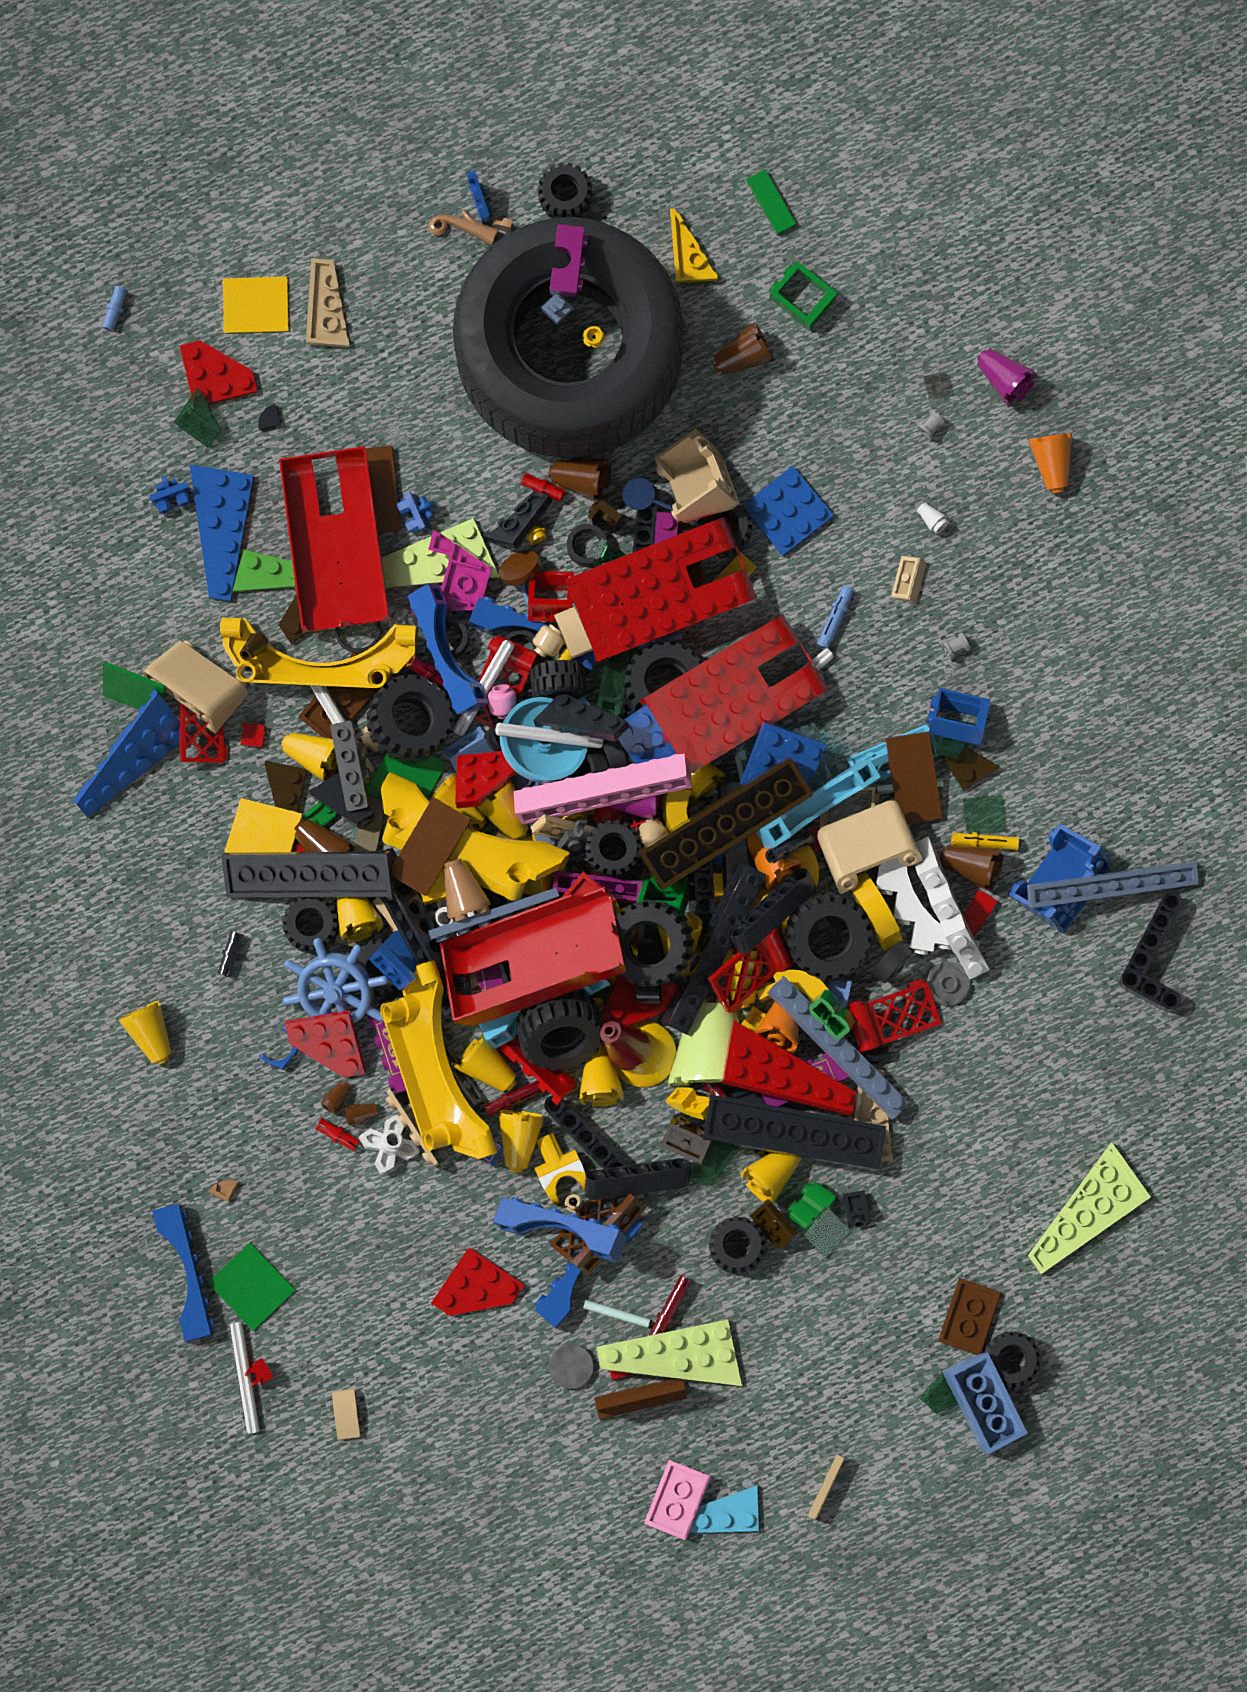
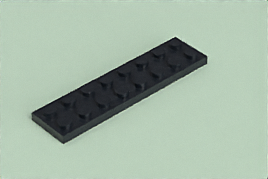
[221,851,395,897]
[702,1094,886,1171]

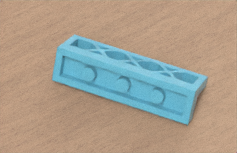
[846,724,940,787]

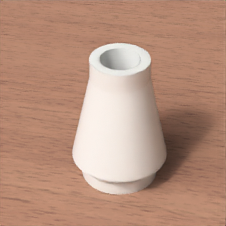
[917,502,949,534]

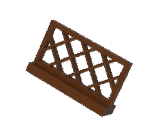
[550,1194,646,1276]
[594,1378,687,1419]

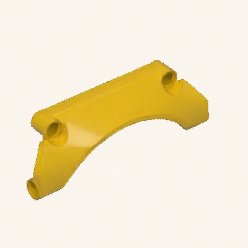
[220,617,418,688]
[381,772,570,901]
[380,960,497,1159]

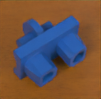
[149,476,190,515]
[397,492,436,533]

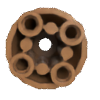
[444,858,491,922]

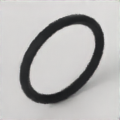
[335,622,381,653]

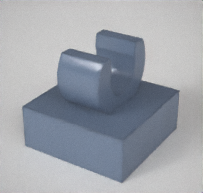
[542,295,573,325]

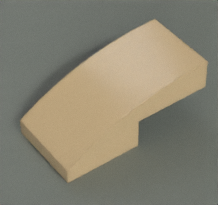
[554,607,592,659]
[332,1388,360,1440]

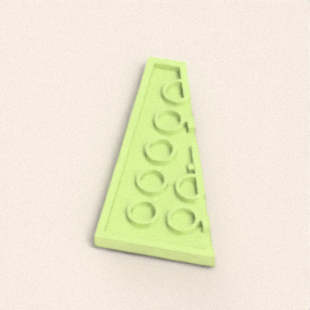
[382,519,500,589]
[1028,1142,1150,1274]
[596,1320,742,1386]

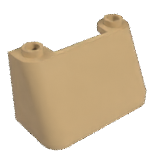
[655,428,740,523]
[143,641,248,734]
[817,800,923,894]

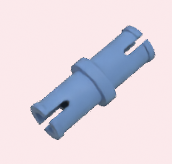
[101,286,128,331]

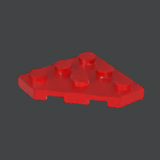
[179,340,258,408]
[455,751,519,809]
[601,975,679,1025]
[284,1010,366,1077]
[431,1248,524,1316]

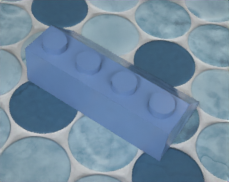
[942,1352,1027,1454]

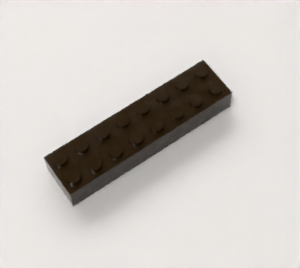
[637,757,814,890]

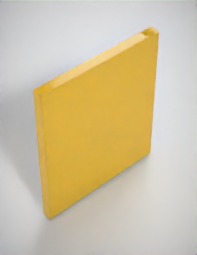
[222,276,289,333]
[225,798,303,853]

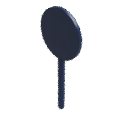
[622,478,673,511]

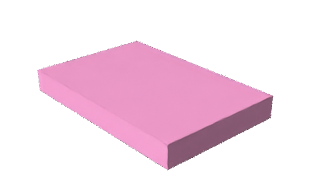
[644,1460,711,1541]

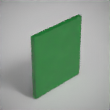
[102,662,165,710]
[366,752,447,802]
[208,1242,295,1331]

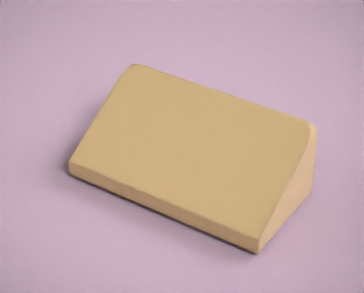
[891,556,927,604]

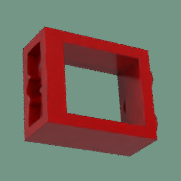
[528,571,574,622]

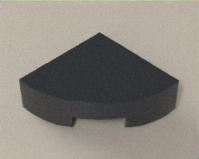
[258,404,280,431]

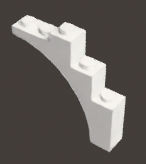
[914,836,989,979]
[875,857,980,955]

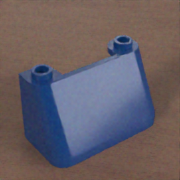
[1009,823,1111,932]

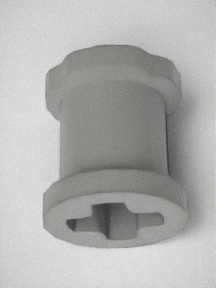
[917,411,946,440]
[942,633,970,660]

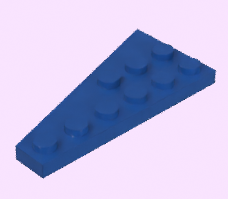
[190,465,254,602]
[73,689,190,818]

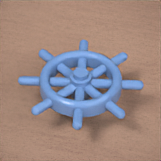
[283,938,388,1024]

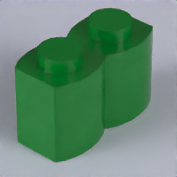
[809,989,855,1040]
[787,1181,836,1233]

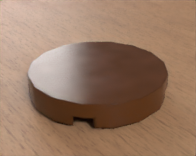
[498,550,541,586]

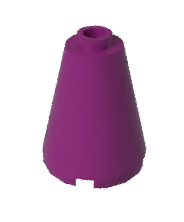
[977,349,1037,407]
[606,794,664,821]

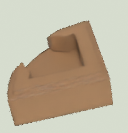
[491,218,514,233]
[209,1180,239,1202]

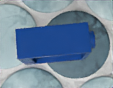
[926,687,990,745]

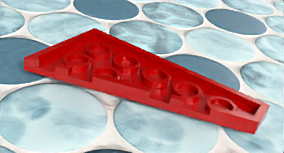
[721,1020,856,1115]

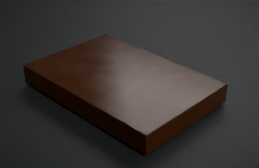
[937,1278,1002,1355]

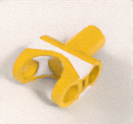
[534,1133,585,1205]

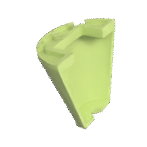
[668,999,739,1086]

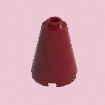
[600,1021,651,1070]

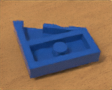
[467,170,493,224]

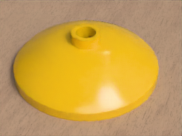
[615,1021,676,1087]

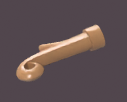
[428,210,500,246]

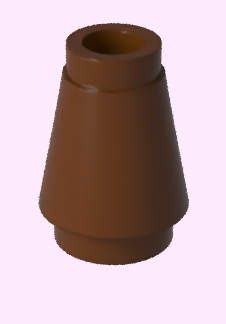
[321,1080,351,1114]
[344,1103,378,1126]

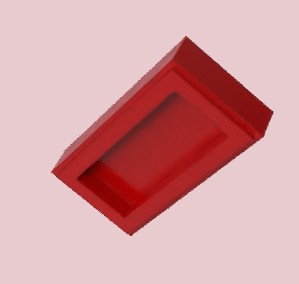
[963,890,998,937]

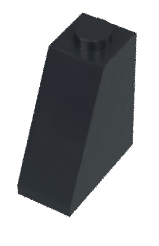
[309,773,375,828]

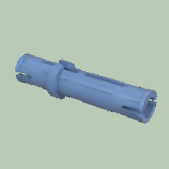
[816,585,855,649]

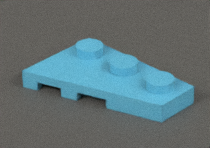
[691,1486,759,1533]

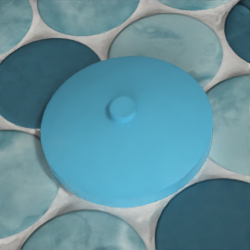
[500,697,588,783]

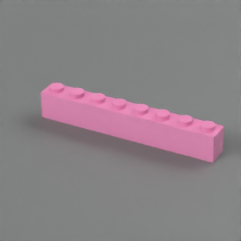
[514,754,692,825]

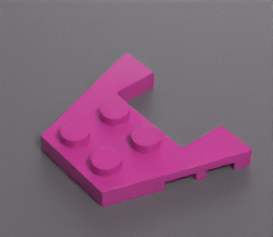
[411,529,491,613]

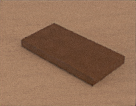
[366,445,401,534]
[298,653,383,739]
[885,731,942,824]
[392,797,472,896]

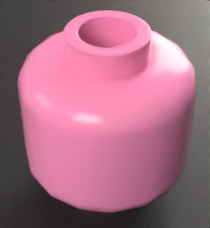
[488,684,517,719]

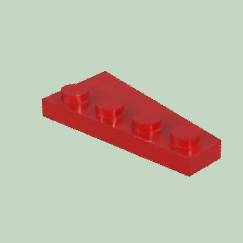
[499,1035,577,1105]

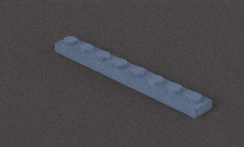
[1027,861,1199,908]
[767,976,909,1119]

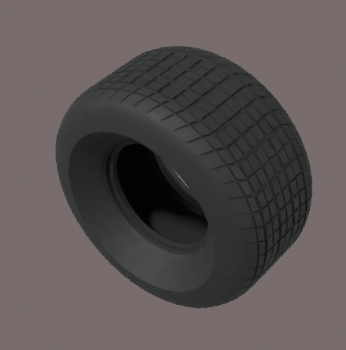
[453,217,683,458]

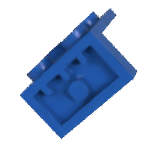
[369,930,417,990]

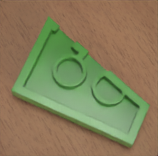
[233,550,295,592]

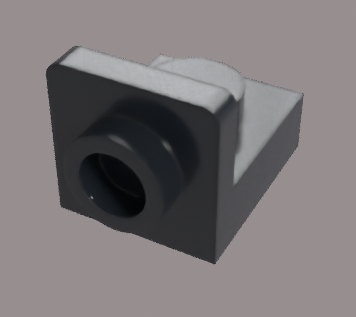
[842,1190,870,1228]

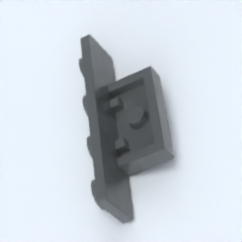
[330,721,372,811]

